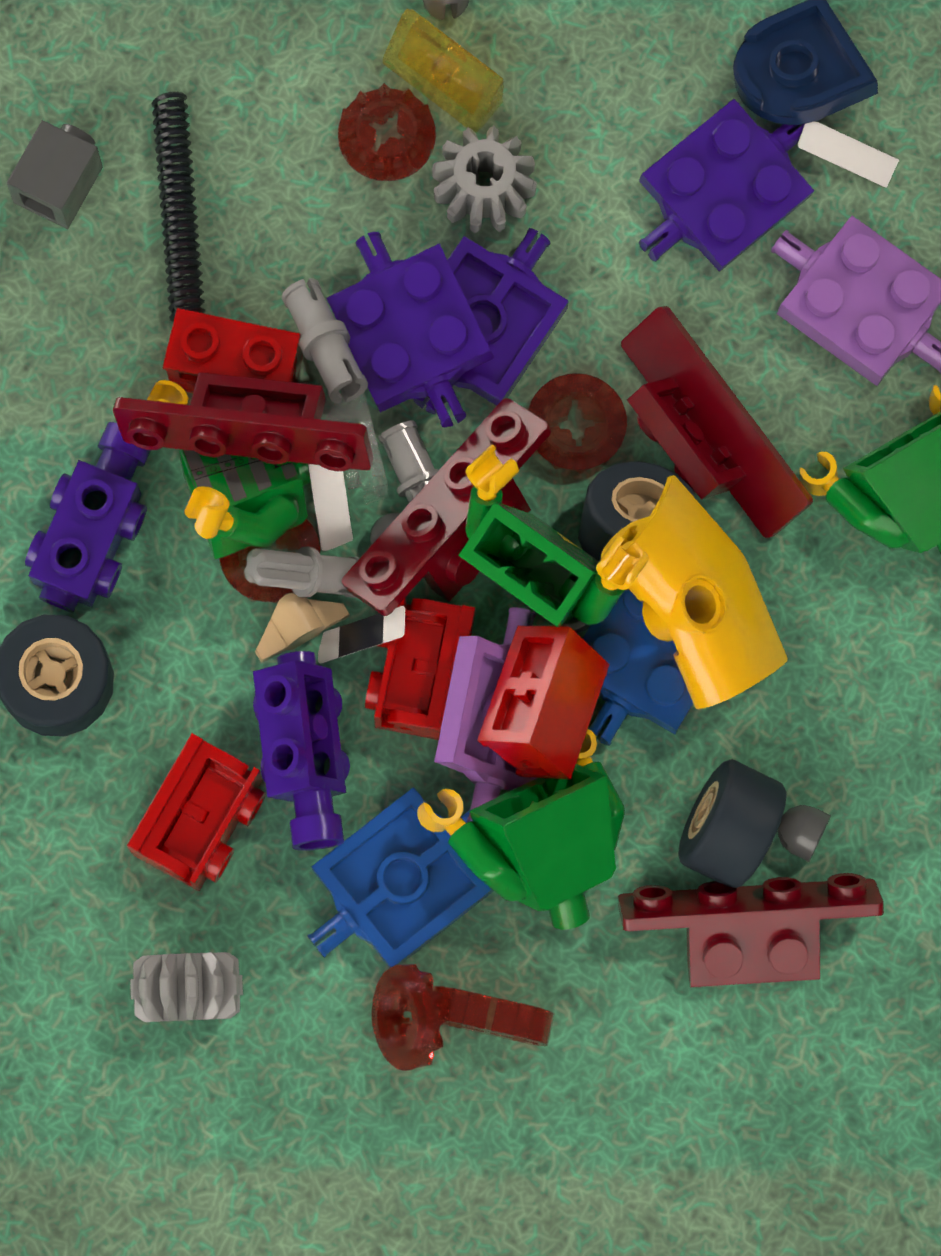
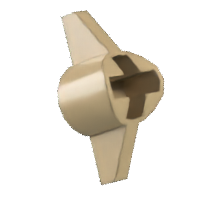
[255,592,350,663]

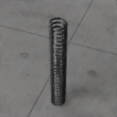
[151,92,206,322]

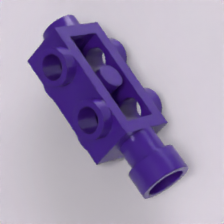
[25,422,151,613]
[253,651,350,850]

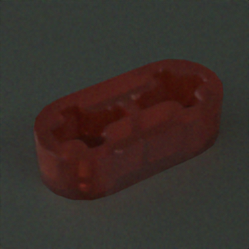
[426,986,555,1047]

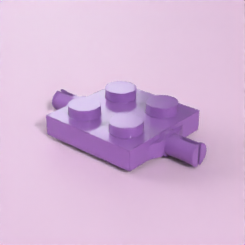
[771,216,941,386]
[434,607,537,822]

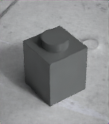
[7,120,103,229]

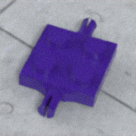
[639,99,815,272]
[413,228,569,414]
[326,232,494,427]

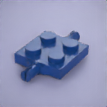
[583,589,693,746]
[307,787,494,971]

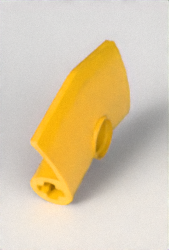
[601,475,788,709]

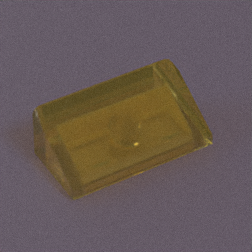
[382,8,504,133]

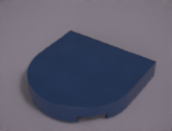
[733,0,878,125]

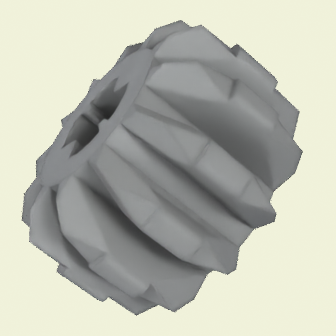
[432,125,537,234]
[130,952,243,1022]

